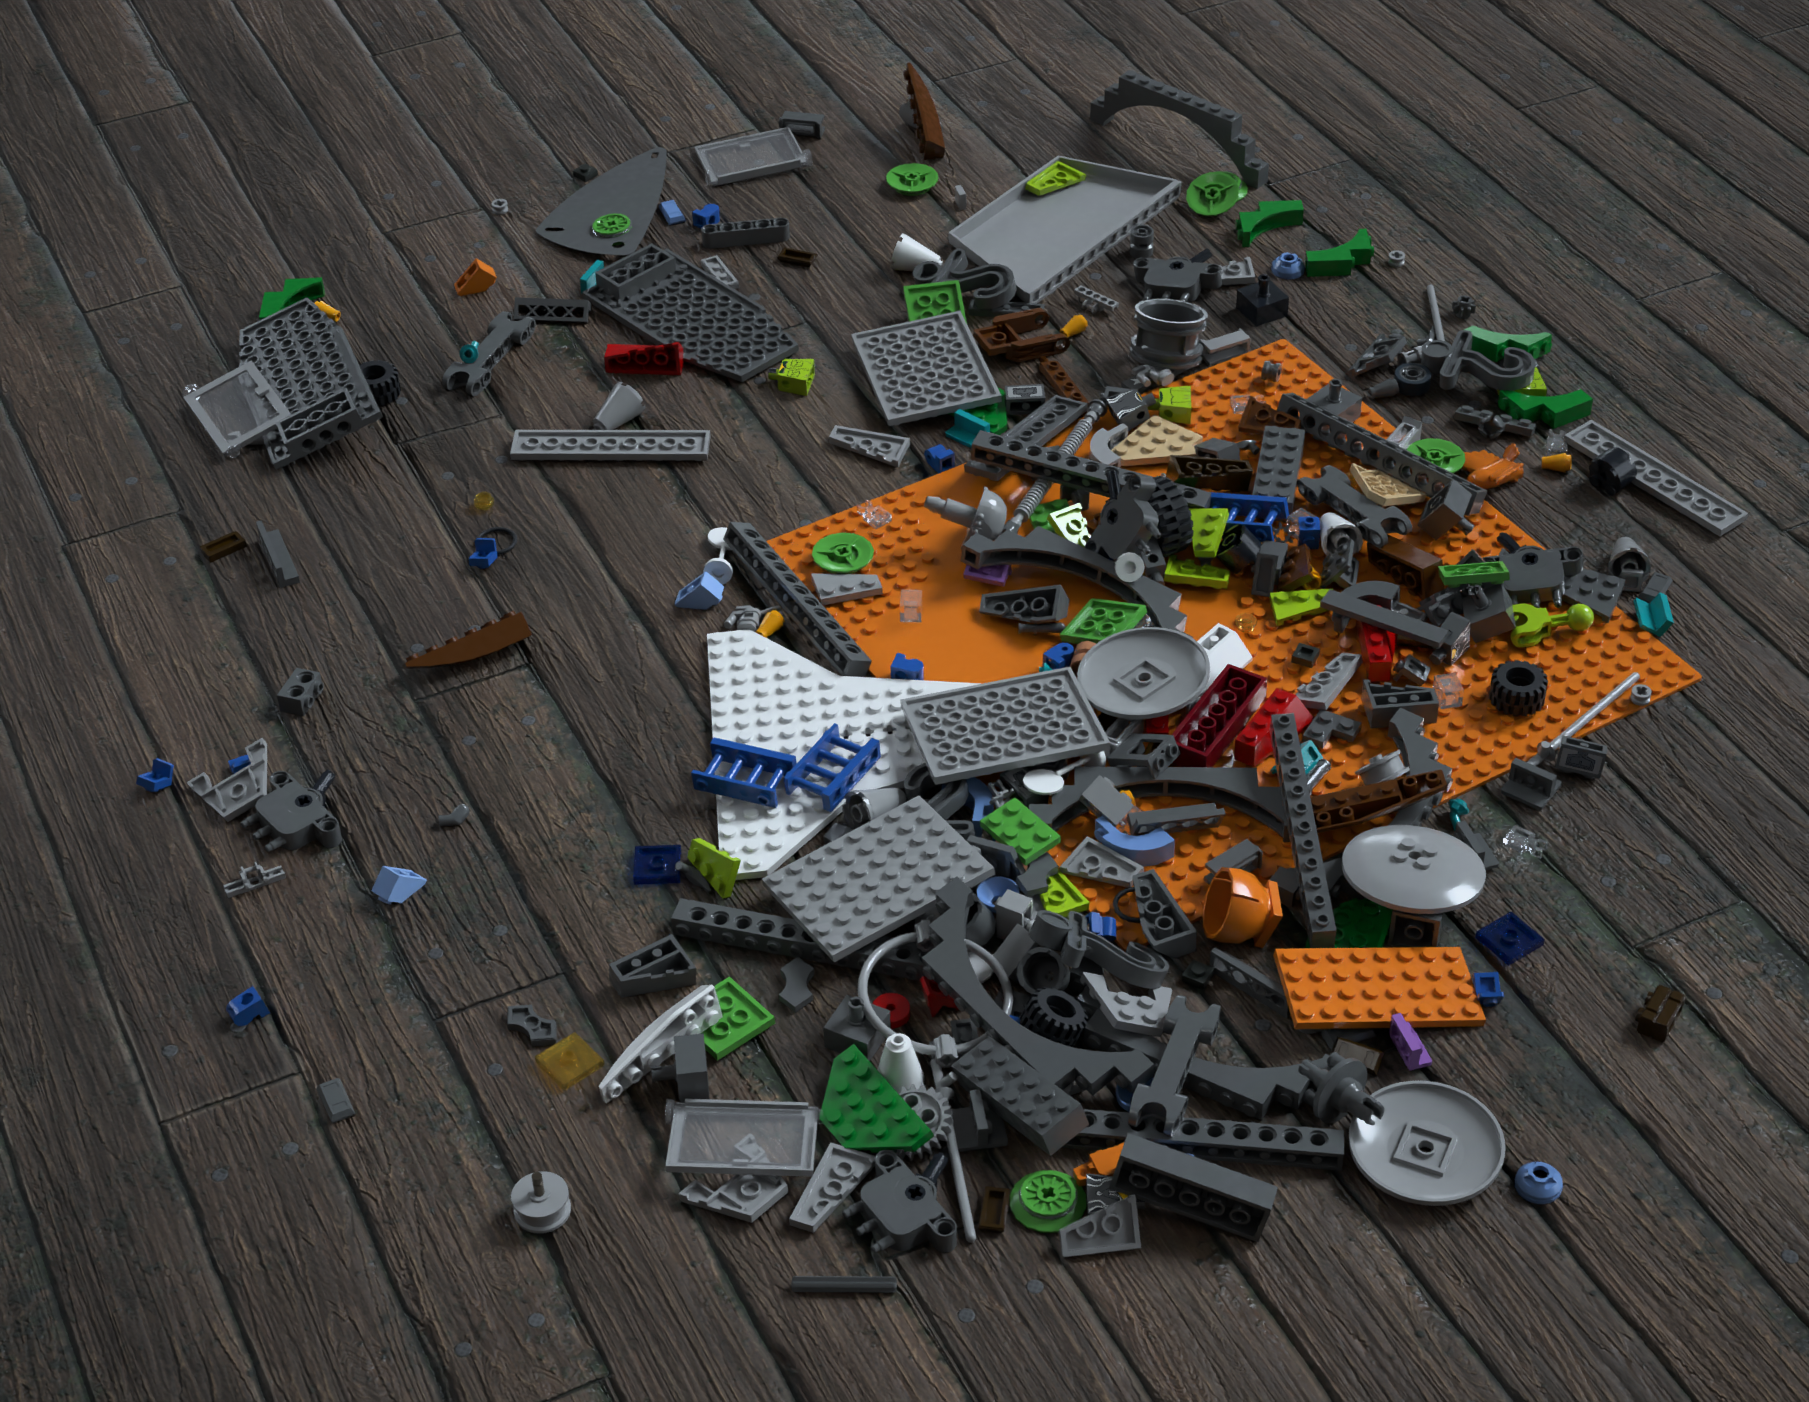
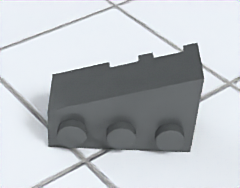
[1361,679,1439,728]
[609,934,696,998]

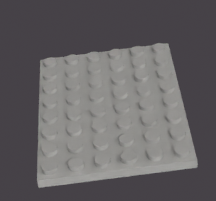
[851,311,1002,426]
[900,667,1110,785]
[762,795,995,962]

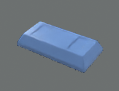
[658,200,686,225]

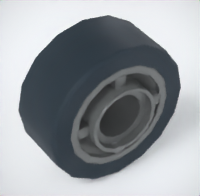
[1394,363,1431,396]

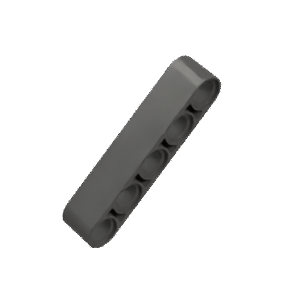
[701,218,790,248]

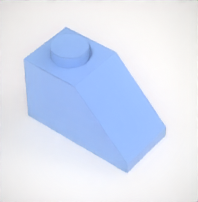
[674,571,724,610]
[371,866,427,904]

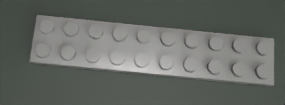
[1564,420,1748,536]
[510,430,711,461]

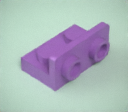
[963,564,1012,587]
[1389,1013,1432,1071]

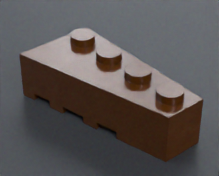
[1367,534,1445,601]

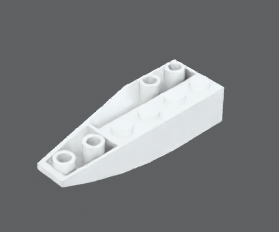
[1197,623,1253,698]
[599,985,723,1104]

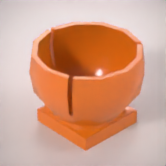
[1203,867,1283,948]

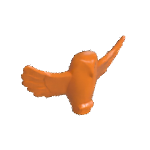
[1461,443,1524,489]

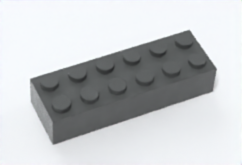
[1252,426,1305,522]
[951,1036,1089,1156]
[1109,1133,1278,1242]

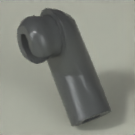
[439,804,470,827]

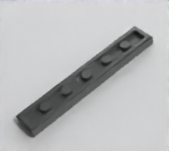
[1320,589,1449,649]

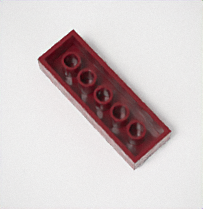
[1172,664,1268,767]

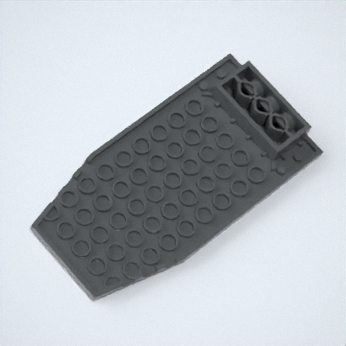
[582,243,799,382]
[239,297,383,470]

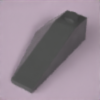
[979,585,1069,623]
[1132,869,1197,958]

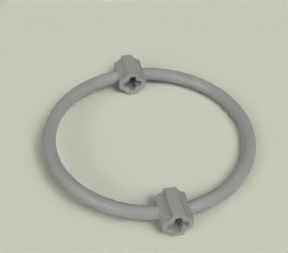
[858,920,1013,1068]

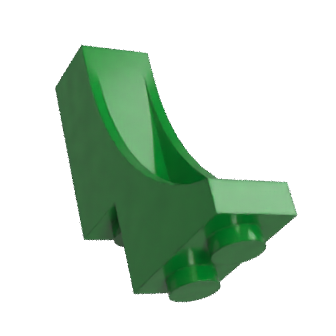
[1235,200,1304,247]
[1305,229,1374,277]
[259,277,325,320]
[1464,325,1552,362]
[1498,389,1593,429]

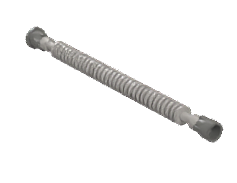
[1002,399,1107,534]

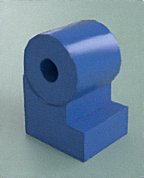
[692,204,720,228]
[924,444,955,473]
[1042,643,1074,670]
[890,653,924,680]
[1085,912,1117,942]
[226,986,270,1026]

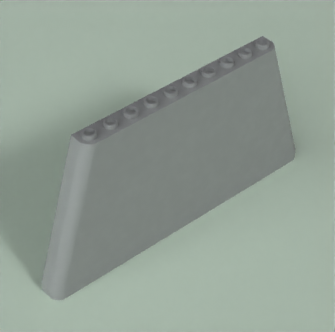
[948,156,1181,304]

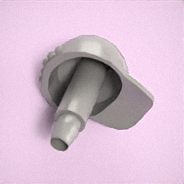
[924,486,1007,550]

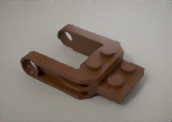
[973,308,1070,362]

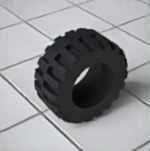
[1148,476,1194,558]

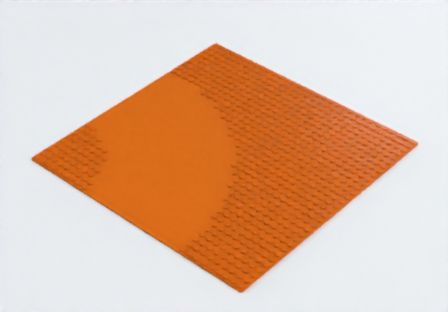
[766,339,1702,952]

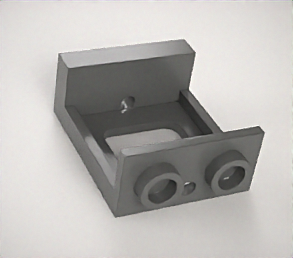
[1107,733,1181,779]

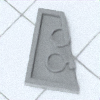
[1219,257,1255,285]
[811,573,883,605]
[1059,836,1144,888]
[1059,1194,1141,1257]

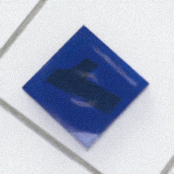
[633,845,682,885]
[1475,912,1545,966]

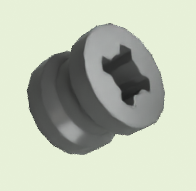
[1261,360,1282,382]

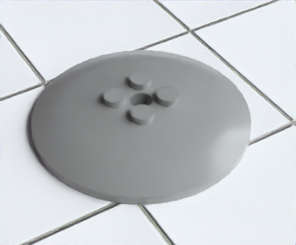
[1077,627,1210,719]
[1342,825,1486,914]
[1349,1081,1505,1206]

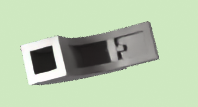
[1090,423,1128,468]

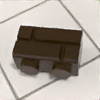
[1635,985,1686,1043]

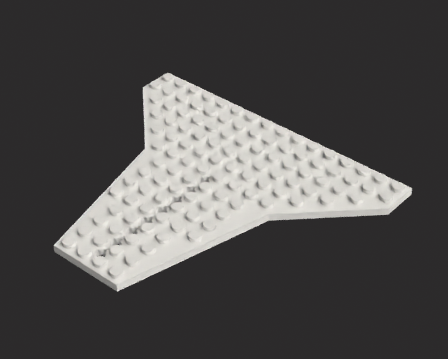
[707,629,981,880]

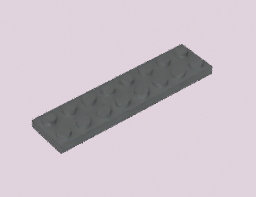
[964,395,1088,481]

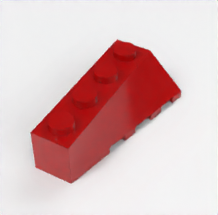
[604,342,684,375]
[1356,605,1397,682]
[1234,688,1314,767]

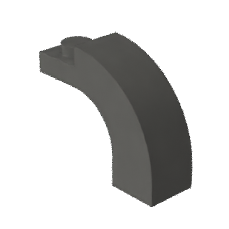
[1332,581,1400,633]

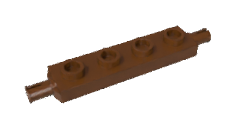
[1039,355,1089,417]

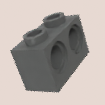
[277,668,324,716]

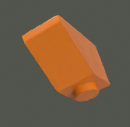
[454,258,497,296]

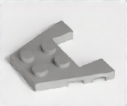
[187,738,267,822]
[1080,972,1172,1037]
[679,1136,788,1223]

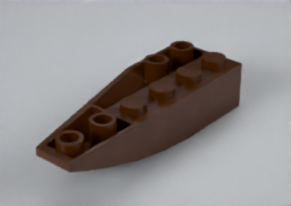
[903,63,945,160]
[402,611,532,669]
[1310,769,1448,833]

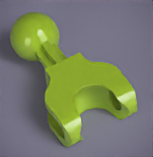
[1511,603,1594,647]

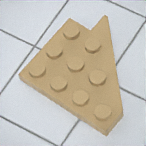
[1111,415,1203,466]
[1349,463,1427,508]

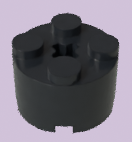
[1589,447,1637,496]
[1216,524,1262,575]

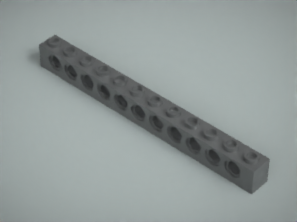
[1277,393,1487,516]
[971,430,1211,508]
[723,522,872,677]
[1270,713,1336,948]
[671,898,928,981]
[1034,1109,1344,1171]

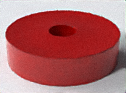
[872,993,910,1029]

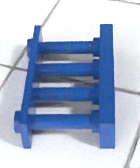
[1209,492,1289,542]
[784,723,881,812]
[691,737,797,808]

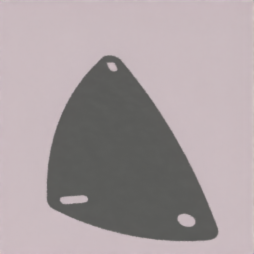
[536,147,667,255]

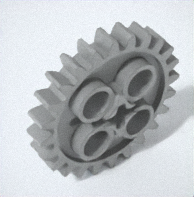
[891,1084,954,1161]

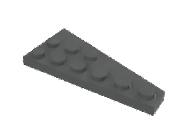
[1499,548,1626,623]

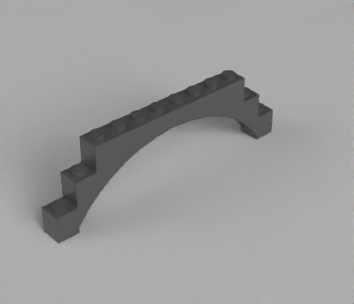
[1090,70,1269,189]
[961,526,1193,638]
[1270,708,1453,908]
[1029,766,1290,842]
[922,877,1154,1096]
[1069,956,1332,1121]

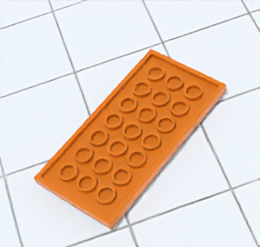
[1273,947,1486,1029]

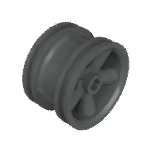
[1129,299,1208,369]

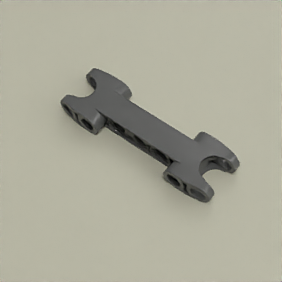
[442,311,536,396]
[1297,465,1412,547]
[1128,995,1221,1137]

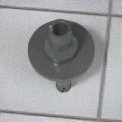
[1298,1052,1385,1125]

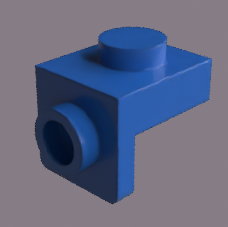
[1298,516,1321,549]
[468,538,498,569]
[136,758,174,792]
[1472,972,1504,1007]

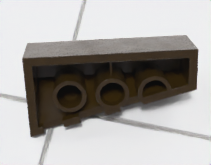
[1166,455,1253,492]

